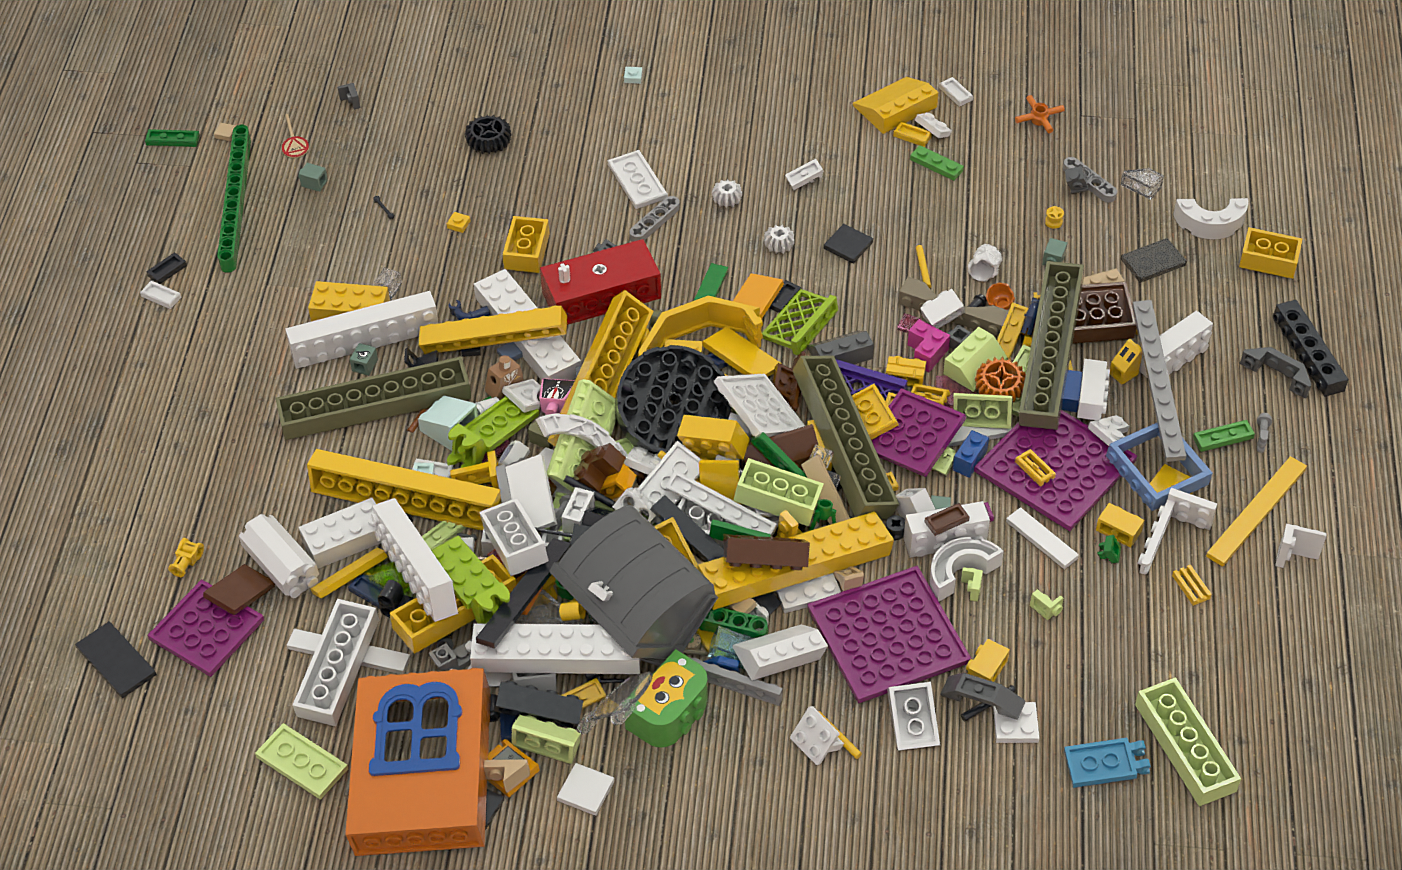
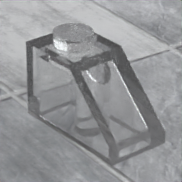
[1121,168,1164,200]

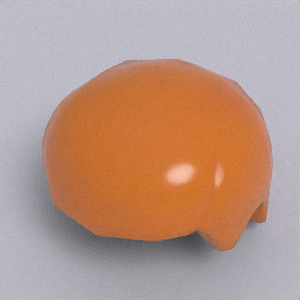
[986,282,1015,310]

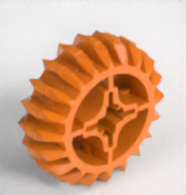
[975,356,1026,402]

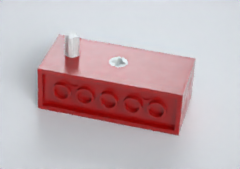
[540,239,661,325]

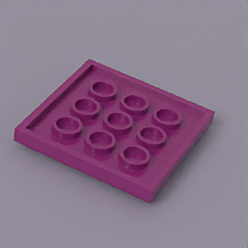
[871,388,967,477]
[147,579,264,677]

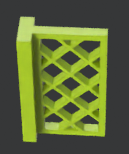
[762,289,838,356]

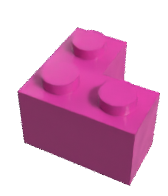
[907,319,950,373]

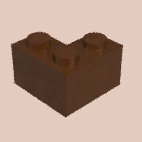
[573,443,626,492]

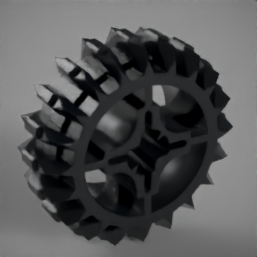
[465,114,512,154]

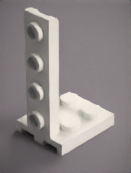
[1138,488,1217,574]

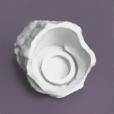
[967,244,1002,282]

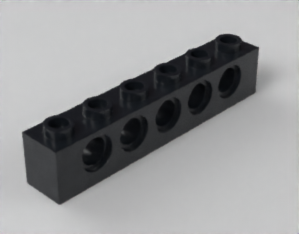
[1273,300,1349,397]

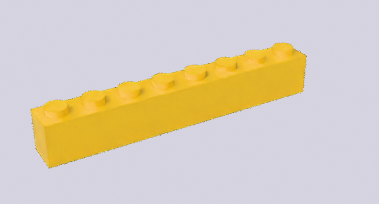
[419,306,567,354]

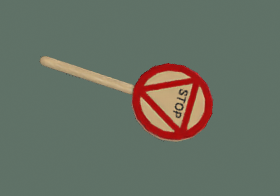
[282,114,309,158]

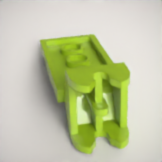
[447,396,539,468]
[431,535,510,624]

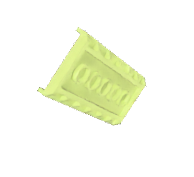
[547,379,617,492]

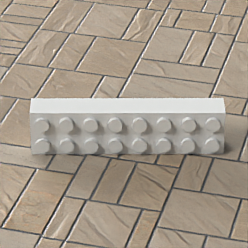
[474,269,581,380]
[285,291,438,369]
[371,498,458,622]
[470,624,641,674]

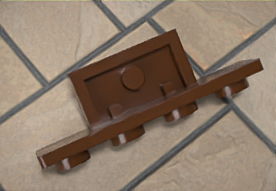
[772,351,806,412]

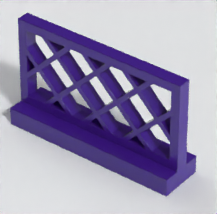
[836,359,907,400]

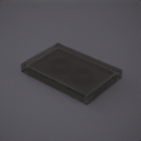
[1121,238,1187,283]

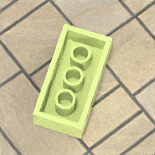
[733,458,824,526]

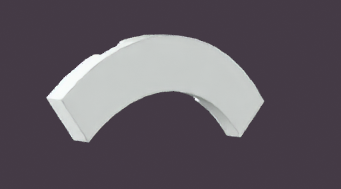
[536,413,628,457]

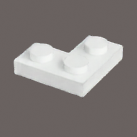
[1088,415,1129,446]

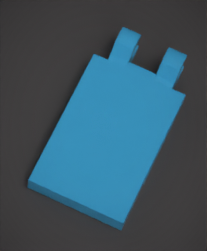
[1064,738,1151,788]

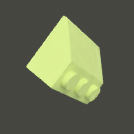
[943,327,1007,392]
[953,393,1013,429]
[512,715,581,764]

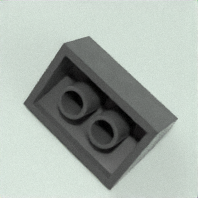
[807,330,874,364]

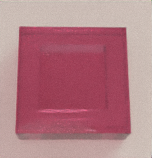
[897,313,922,333]

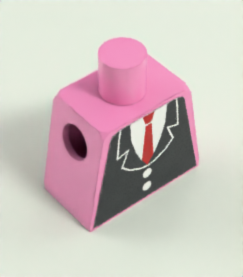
[539,378,575,415]

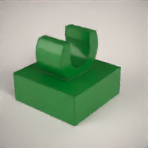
[1097,535,1121,564]

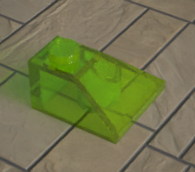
[364,561,410,593]

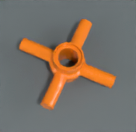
[1015,95,1065,134]

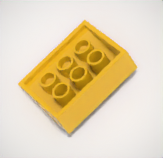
[853,77,939,134]

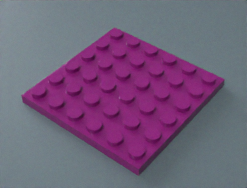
[974,410,1137,531]
[807,565,972,704]

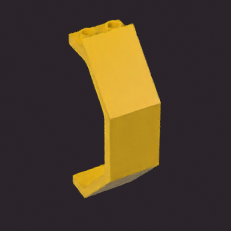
[638,296,763,357]

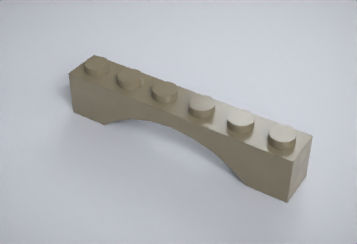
[898,277,1009,337]

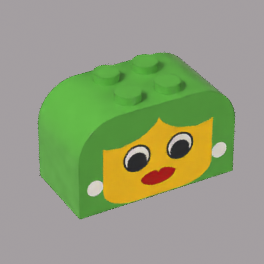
[624,649,708,747]

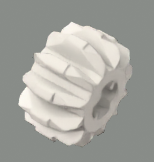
[712,179,742,208]
[764,224,794,254]

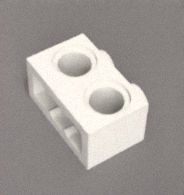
[561,487,595,534]
[612,487,658,524]

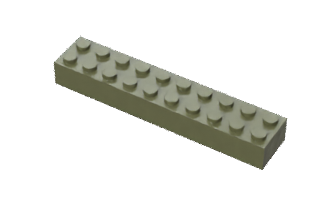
[1019,261,1084,430]
[793,356,899,519]
[275,357,471,440]

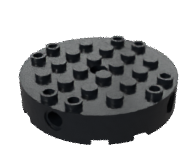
[615,345,732,454]

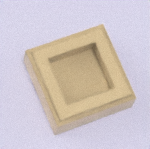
[214,122,236,141]

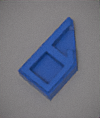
[703,656,740,673]

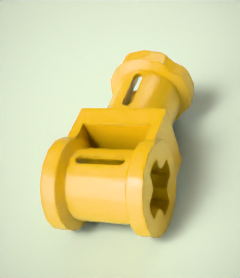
[168,538,204,577]

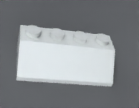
[733,624,828,681]

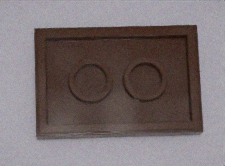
[203,564,275,615]

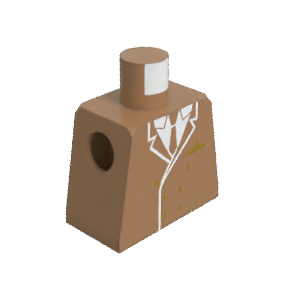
[485,355,524,400]

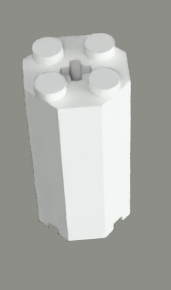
[239,514,319,598]

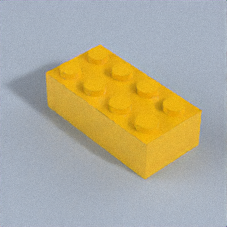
[308,281,390,322]

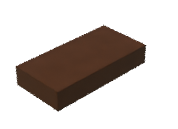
[924,503,970,536]

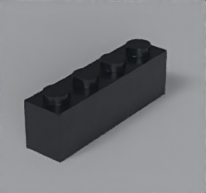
[494,681,584,730]

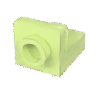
[932,447,956,476]
[961,567,983,602]
[1030,589,1064,620]

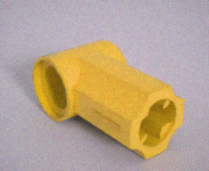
[559,598,587,621]

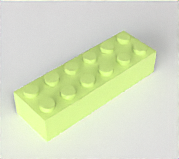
[1135,677,1241,806]

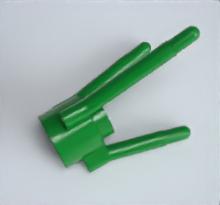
[809,499,837,531]

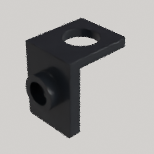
[404,348,439,368]

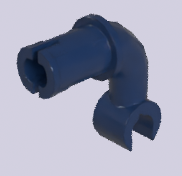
[1021,297,1040,335]
[449,300,491,320]

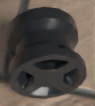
[886,515,905,541]

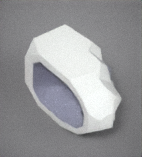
[498,440,530,466]

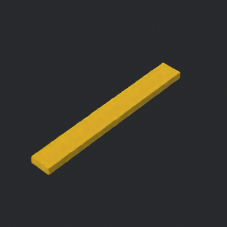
[1206,456,1307,567]

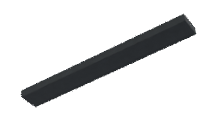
[650,495,782,616]
[476,538,571,649]

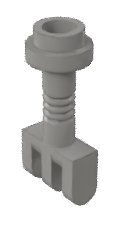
[1257,413,1272,453]
[550,494,571,531]

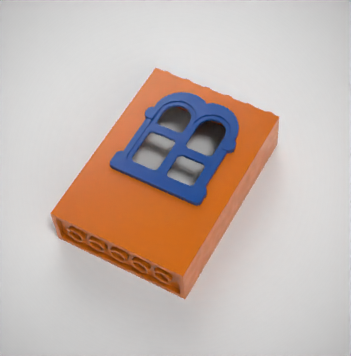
[345,668,491,856]

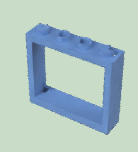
[1106,423,1213,511]

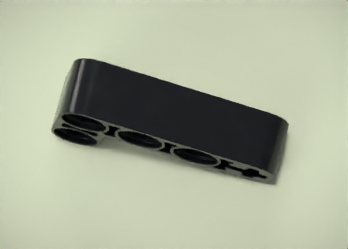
[378,580,454,637]

